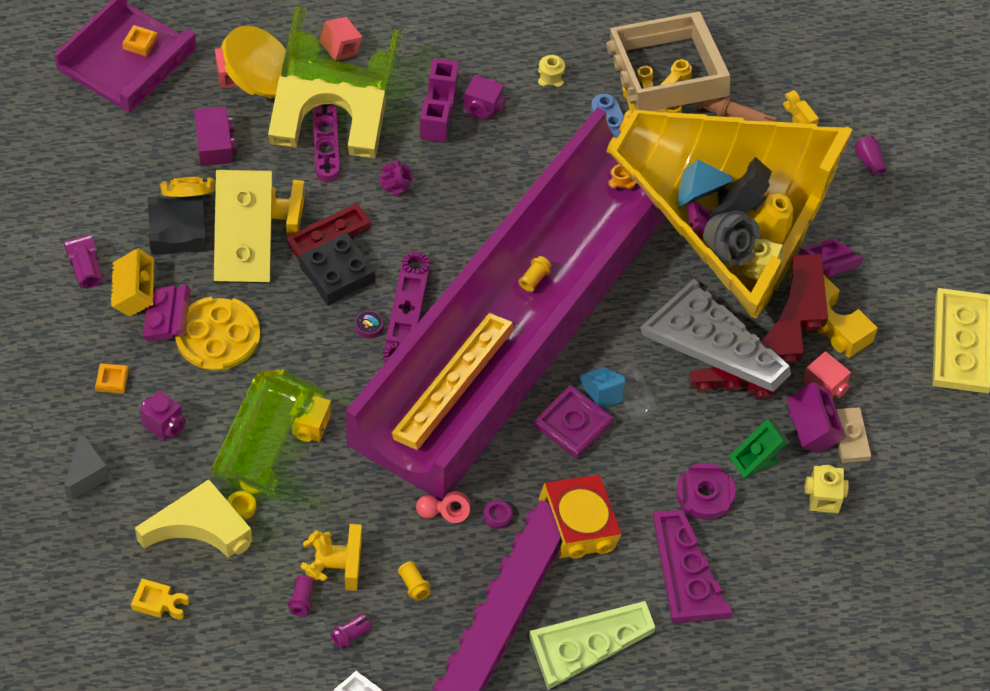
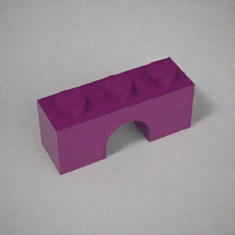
[420,58,459,143]

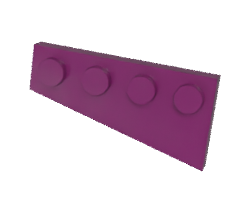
[652,510,733,623]

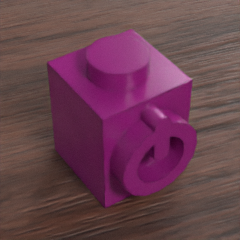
[464,75,506,119]
[139,390,186,441]

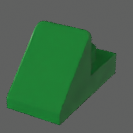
[728,419,789,479]

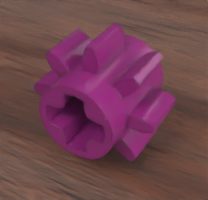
[379,160,413,196]

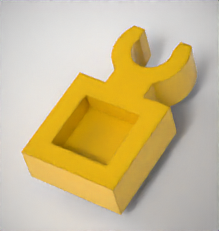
[783,90,819,125]
[131,579,190,619]

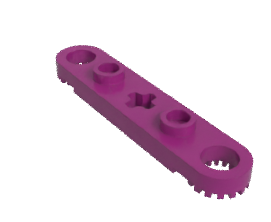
[383,251,430,364]

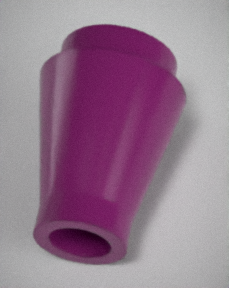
[854,136,887,176]

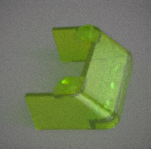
[281,5,403,95]
[210,370,325,499]

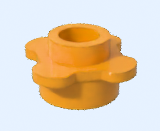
[609,164,636,189]

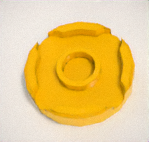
[160,177,216,197]

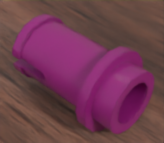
[287,575,315,616]
[330,613,371,648]

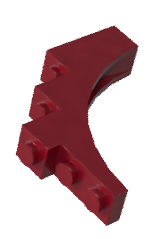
[689,254,828,400]

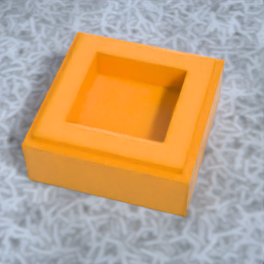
[122,25,158,57]
[95,363,129,394]

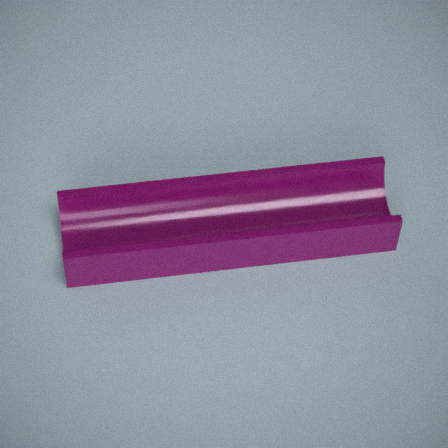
[346,107,666,501]

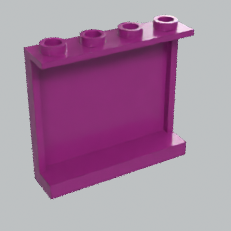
[54,0,197,113]

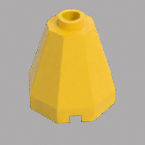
[746,193,793,245]

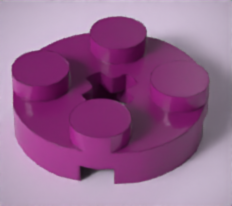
[676,463,736,520]

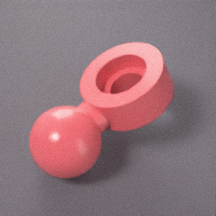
[416,491,471,523]

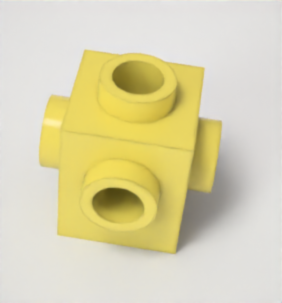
[742,238,784,280]
[805,465,848,513]

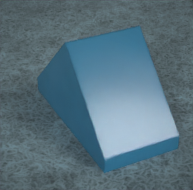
[677,160,733,208]
[578,367,625,409]

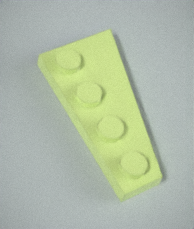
[529,601,655,690]

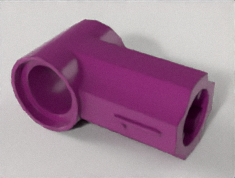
[64,234,103,289]

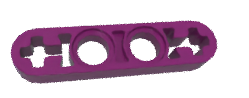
[312,104,340,183]

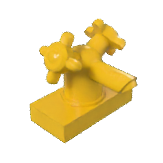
[272,180,305,236]
[301,524,362,590]

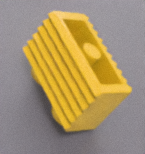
[111,248,154,316]

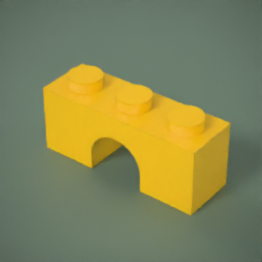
[817,275,878,358]

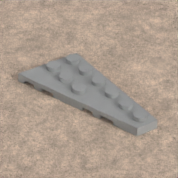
[640,279,791,392]

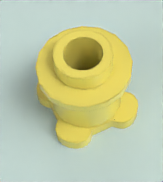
[538,55,565,87]

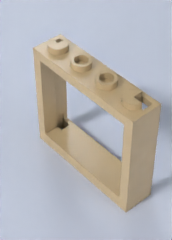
[607,11,730,111]

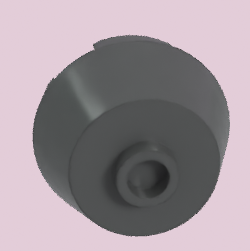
[703,210,760,267]

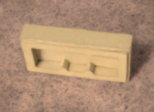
[836,407,871,463]

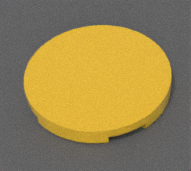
[221,26,294,99]
[175,296,260,370]

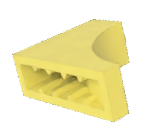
[135,480,252,558]

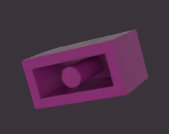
[194,106,237,166]
[787,382,846,453]

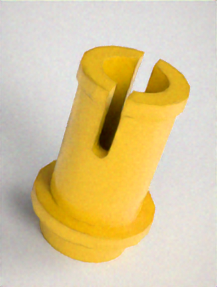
[519,256,551,292]
[398,561,431,601]

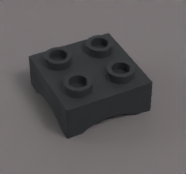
[708,157,772,219]
[148,195,207,254]
[299,232,376,305]

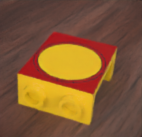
[538,474,621,559]

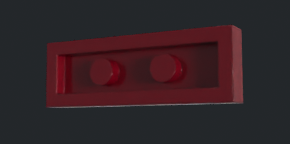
[286,203,371,261]

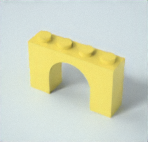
[268,75,386,159]

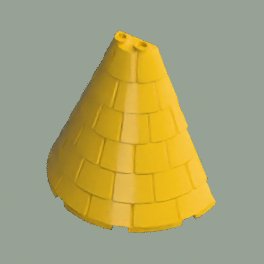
[606,110,853,318]

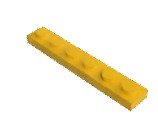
[392,313,514,450]

